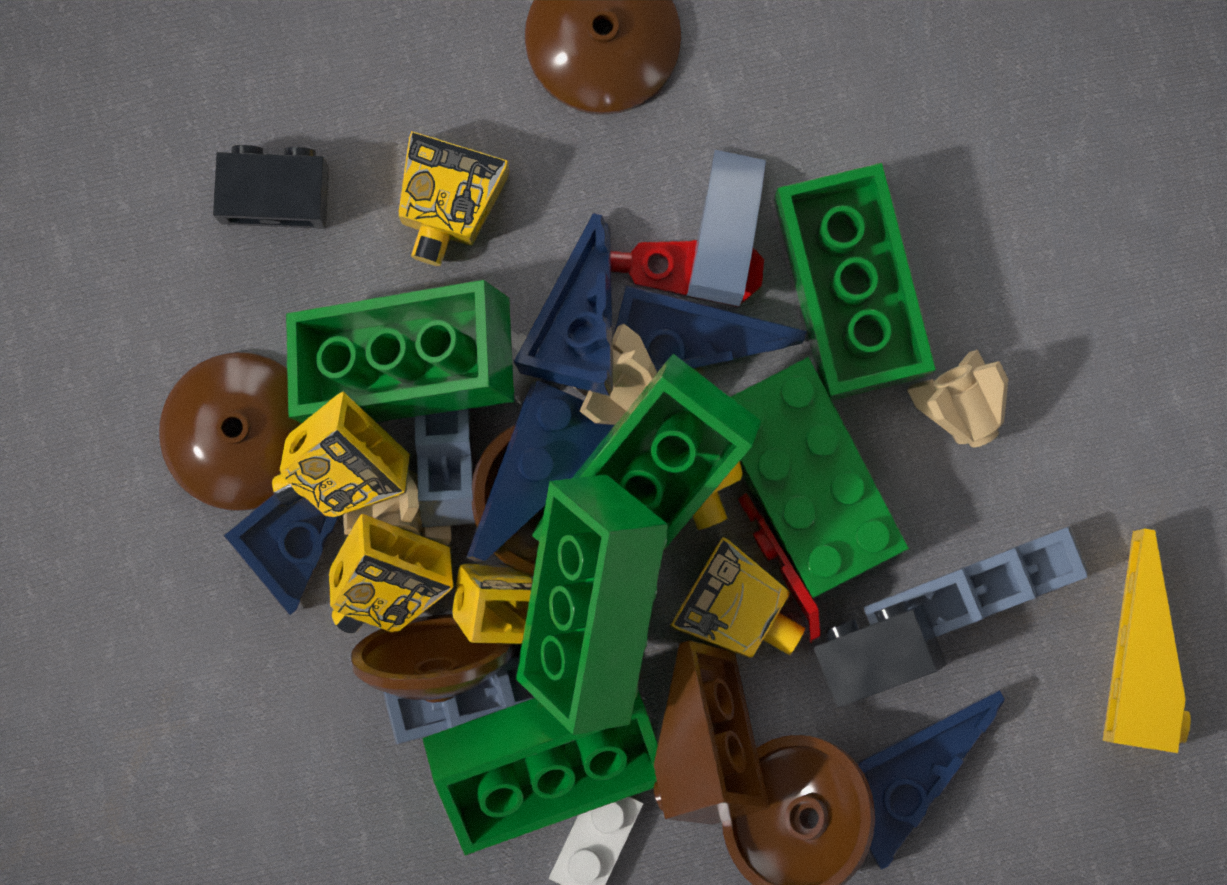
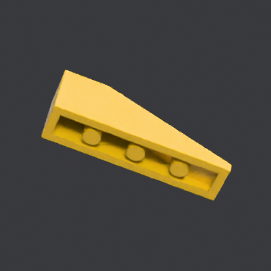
[1103,528,1191,753]

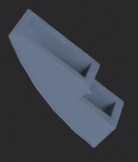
[687,150,766,306]
[415,408,475,527]

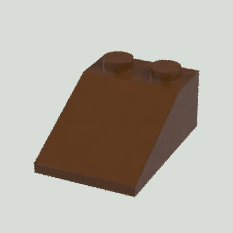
[654,640,770,825]

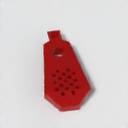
[611,240,764,307]
[738,493,820,643]

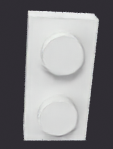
[549,796,643,885]

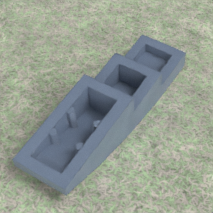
[863,526,1090,637]
[383,656,535,744]

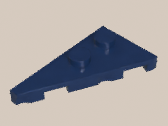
[513,213,613,396]
[613,285,807,373]
[466,380,615,562]
[223,494,338,615]
[856,690,1005,870]

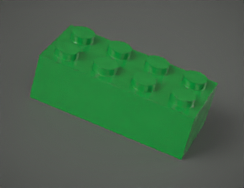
[773,163,936,401]
[286,280,514,423]
[532,354,761,548]
[731,357,909,598]
[516,475,668,735]
[422,690,658,856]

